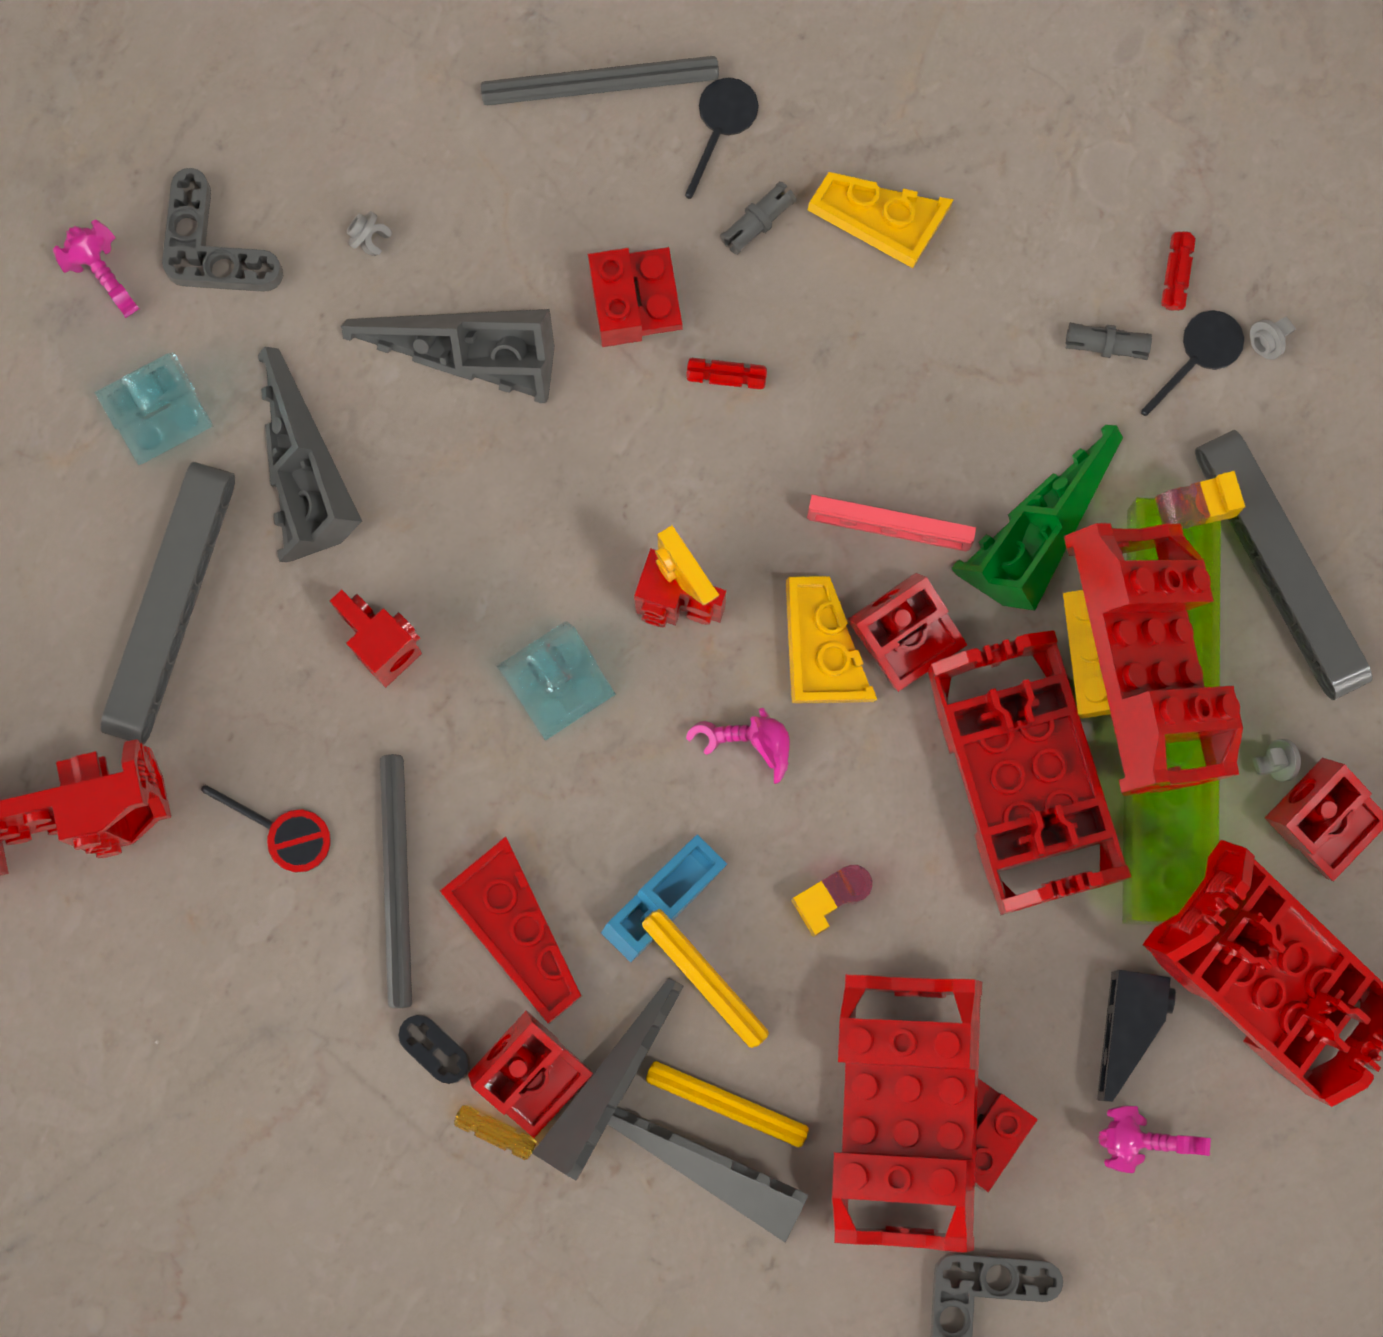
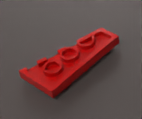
[440,836,582,1024]

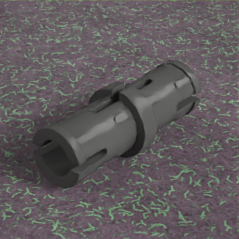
[720,182,797,255]
[1065,322,1152,360]

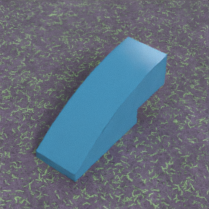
[601,834,727,963]

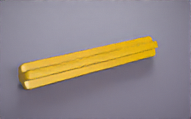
[642,909,769,1048]
[646,1061,809,1147]

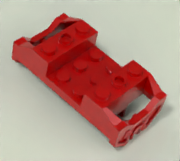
[1064,523,1243,796]
[927,630,1131,915]
[0,739,171,876]
[1142,840,1383,1107]
[832,974,983,1252]

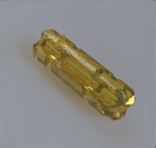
[454,1105,537,1160]

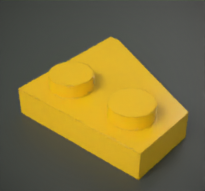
[655,525,719,605]

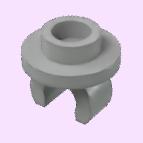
[346,211,392,256]
[1250,316,1296,360]
[1252,739,1301,782]

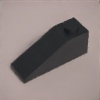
[1097,970,1176,1102]

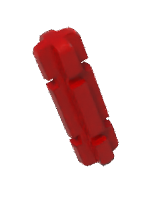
[1161,231,1196,311]
[686,357,767,390]

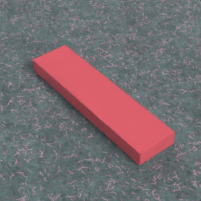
[807,495,976,552]

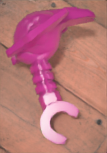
[53,220,139,318]
[686,708,790,784]
[1098,1106,1211,1173]

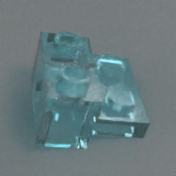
[94,353,213,466]
[496,621,616,741]

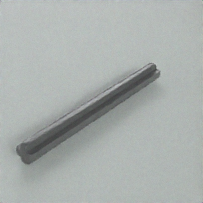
[481,56,719,106]
[380,754,412,1009]

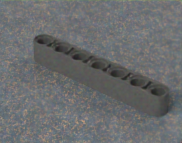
[1195,430,1373,700]
[101,462,235,744]

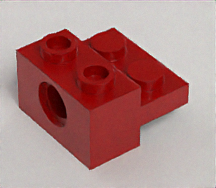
[588,247,683,347]
[634,548,727,628]
[847,573,967,692]
[329,589,422,688]
[1265,757,1383,882]
[468,1010,593,1138]
[975,1078,1038,1193]

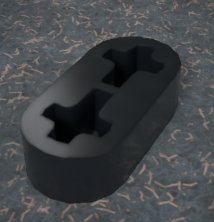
[398,1015,470,1084]

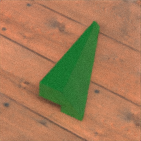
[952,425,1123,611]

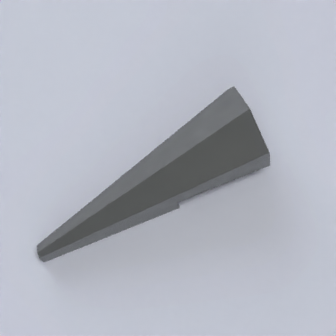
[341,309,555,403]
[258,347,362,562]
[532,978,684,1181]
[608,1107,808,1243]

